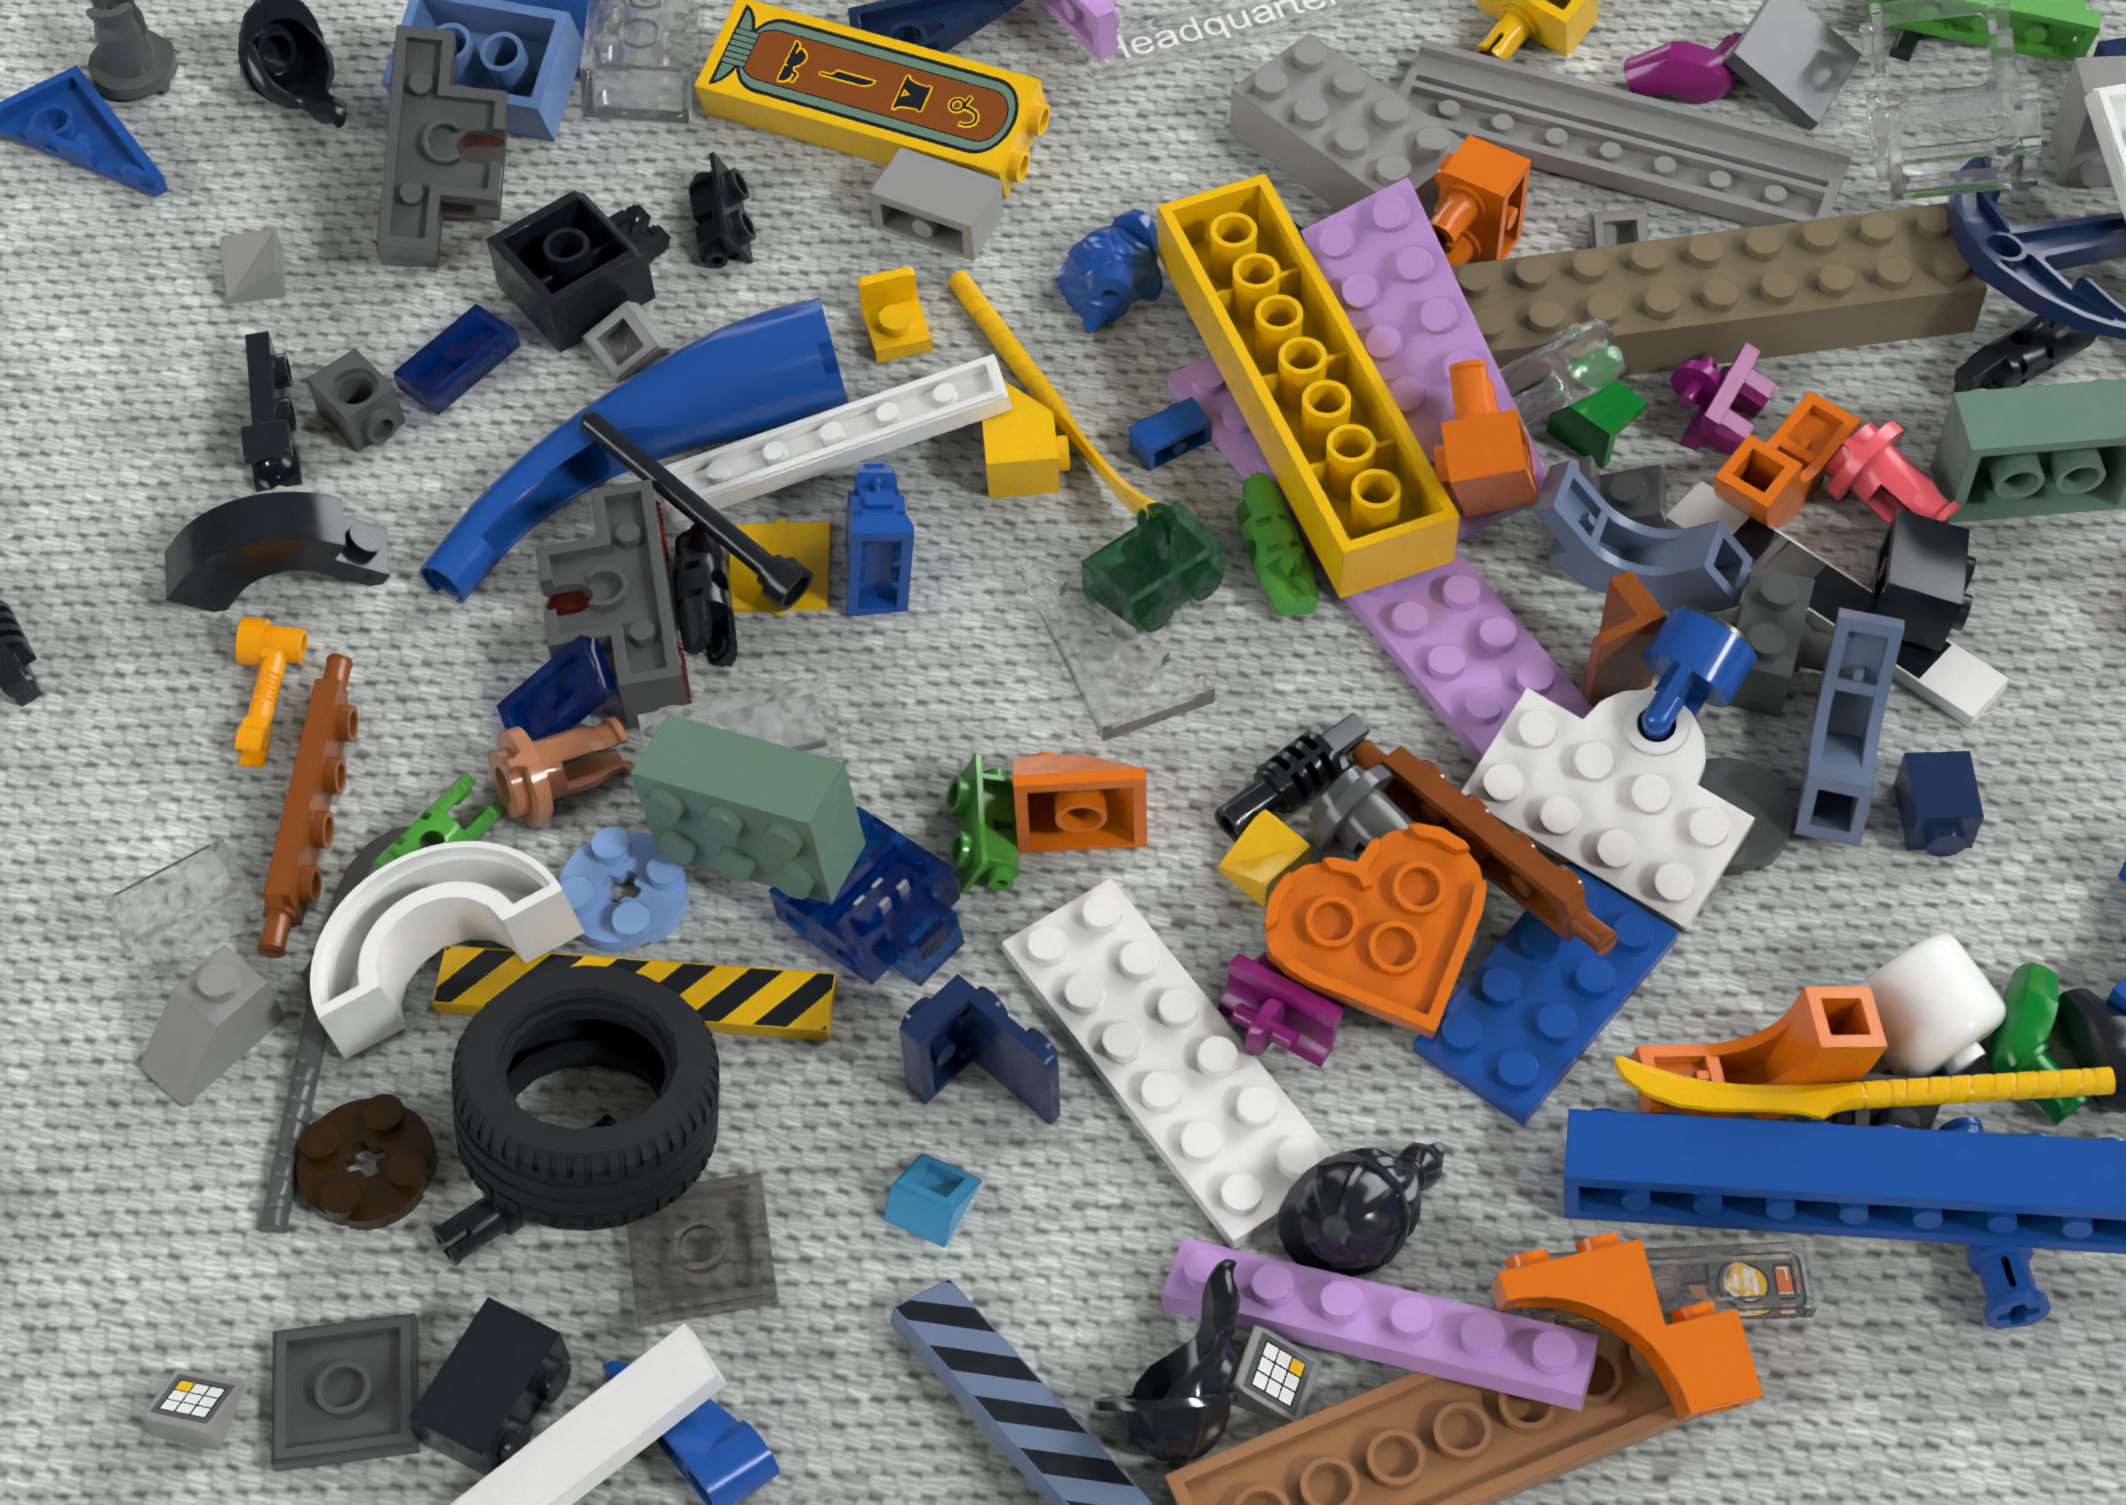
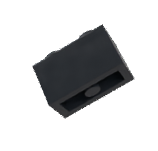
[1869,508,1976,652]
[408,1297,571,1476]

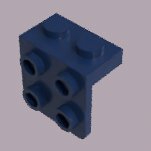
[899,974,1060,1125]

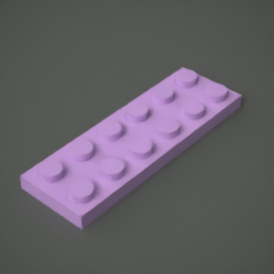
[1301,177,1547,541]

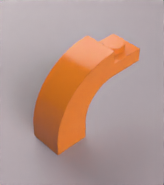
[1630,986,1888,1121]

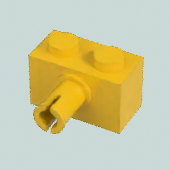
[1475,0,1598,61]

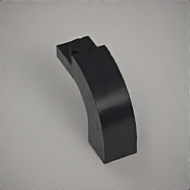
[165,491,390,612]

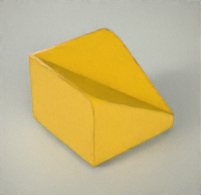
[1218,809,1311,908]

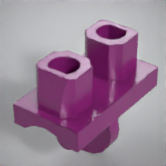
[1671,342,1777,456]
[1217,951,1345,1068]

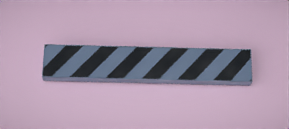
[890,1278,1153,1505]

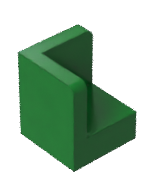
[1546,363,1646,469]

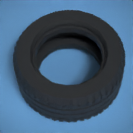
[451,965,720,1231]

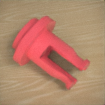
[1824,420,1961,526]

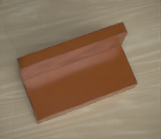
[1583,570,1666,707]

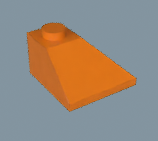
[1013,752,1147,854]

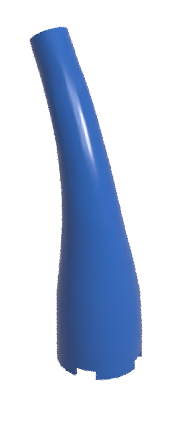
[419,298,848,603]

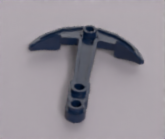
[1947,153,2126,339]

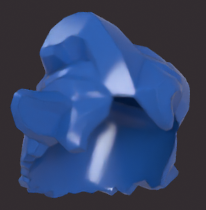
[1056,209,1163,334]

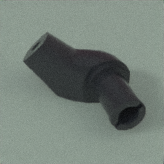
[2053,988,2126,1114]

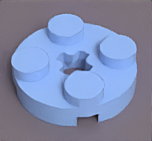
[558,826,689,953]

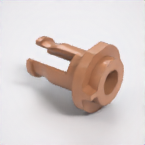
[489,715,634,829]

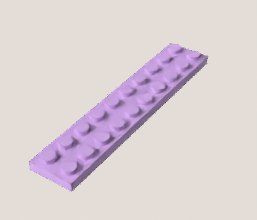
[1167,354,1594,763]

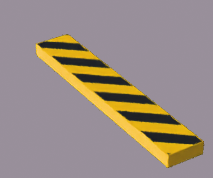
[432,945,838,1041]

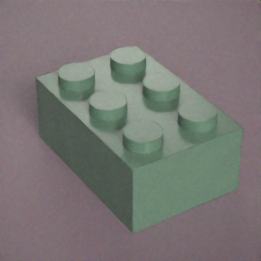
[1931,379,2126,523]
[631,714,866,904]

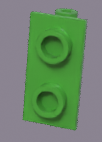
[947,753,1020,893]

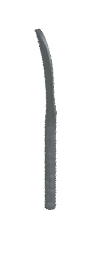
[259,827,410,1233]

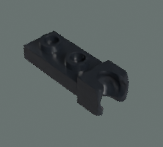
[241,331,302,492]

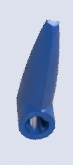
[602,1361,779,1505]

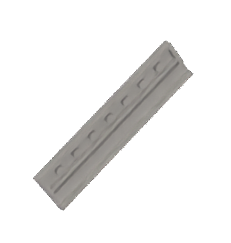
[1397,39,1853,227]

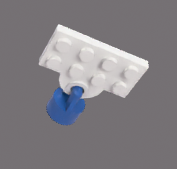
[1461,606,1757,932]

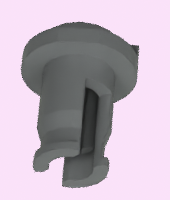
[85,0,178,100]
[1309,764,1415,858]

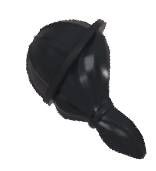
[238,0,348,128]
[1279,1142,1445,1277]
[1093,1258,1240,1461]

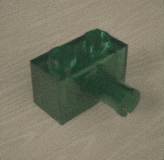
[1081,500,1225,640]

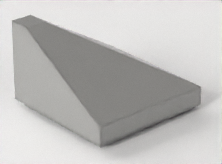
[1588,208,1649,248]

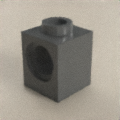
[306,348,406,453]

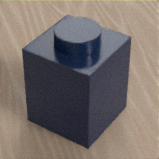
[1894,751,1984,857]

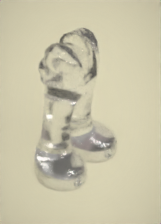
[1498,318,1626,426]

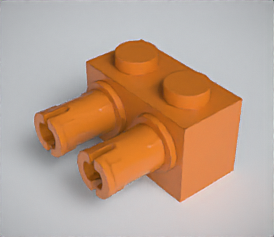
[1430,135,1531,266]
[1433,359,1538,517]

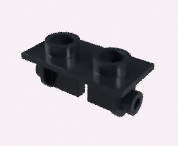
[688,151,756,269]

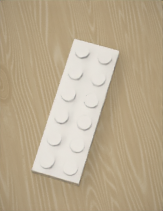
[1002,878,1335,1249]

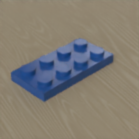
[1413,861,1679,1126]

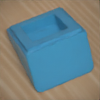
[883,1153,982,1248]

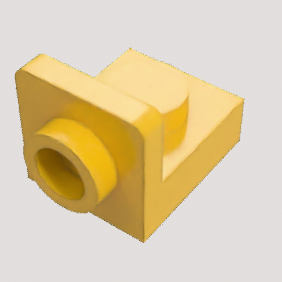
[857,266,933,363]

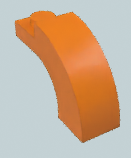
[1714,390,1861,529]

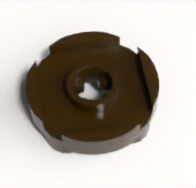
[296,1094,438,1230]

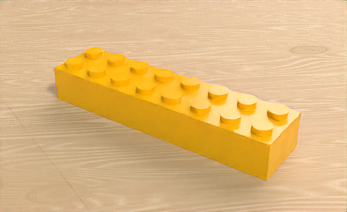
[1157,173,1460,599]

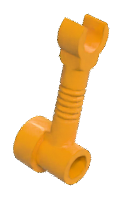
[234,616,308,767]

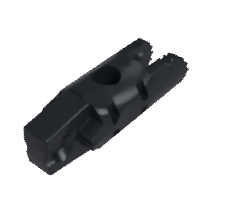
[1954,315,2098,392]
[673,523,738,667]

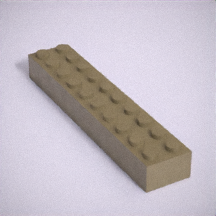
[1451,203,1988,391]

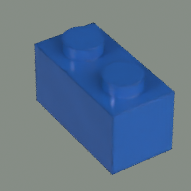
[1129,396,1212,471]

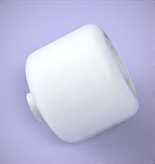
[1859,934,2006,1078]

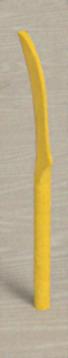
[948,271,1158,519]
[1614,1056,2116,1120]

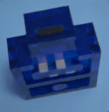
[769,806,965,987]

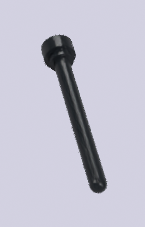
[579,411,813,611]

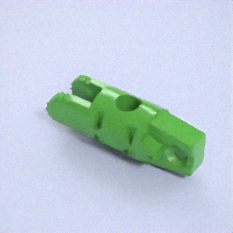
[1235,471,1319,617]
[373,772,506,869]

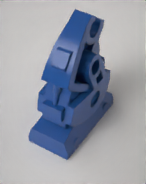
[846,461,914,616]

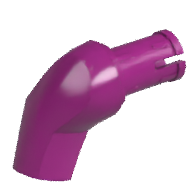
[1624,32,1742,103]

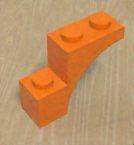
[1490,1233,1763,1422]

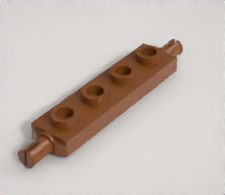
[257,653,359,958]
[1352,740,1618,956]

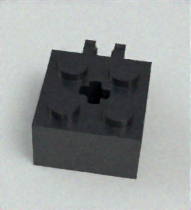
[486,191,671,353]

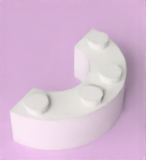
[310,841,585,1060]

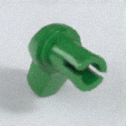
[1988,962,2090,1126]

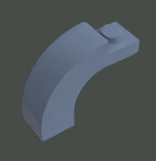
[1533,460,1753,612]
[1794,607,1905,847]

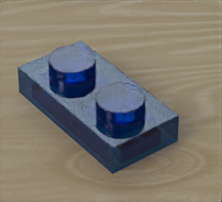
[393,304,521,415]
[496,635,618,741]

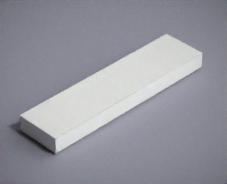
[449,1323,727,1505]

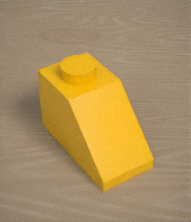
[981,381,1070,498]

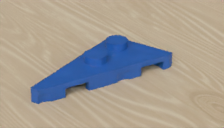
[0,65,168,197]

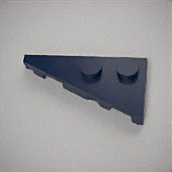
[848,0,1025,53]

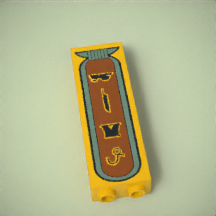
[694,0,1050,199]

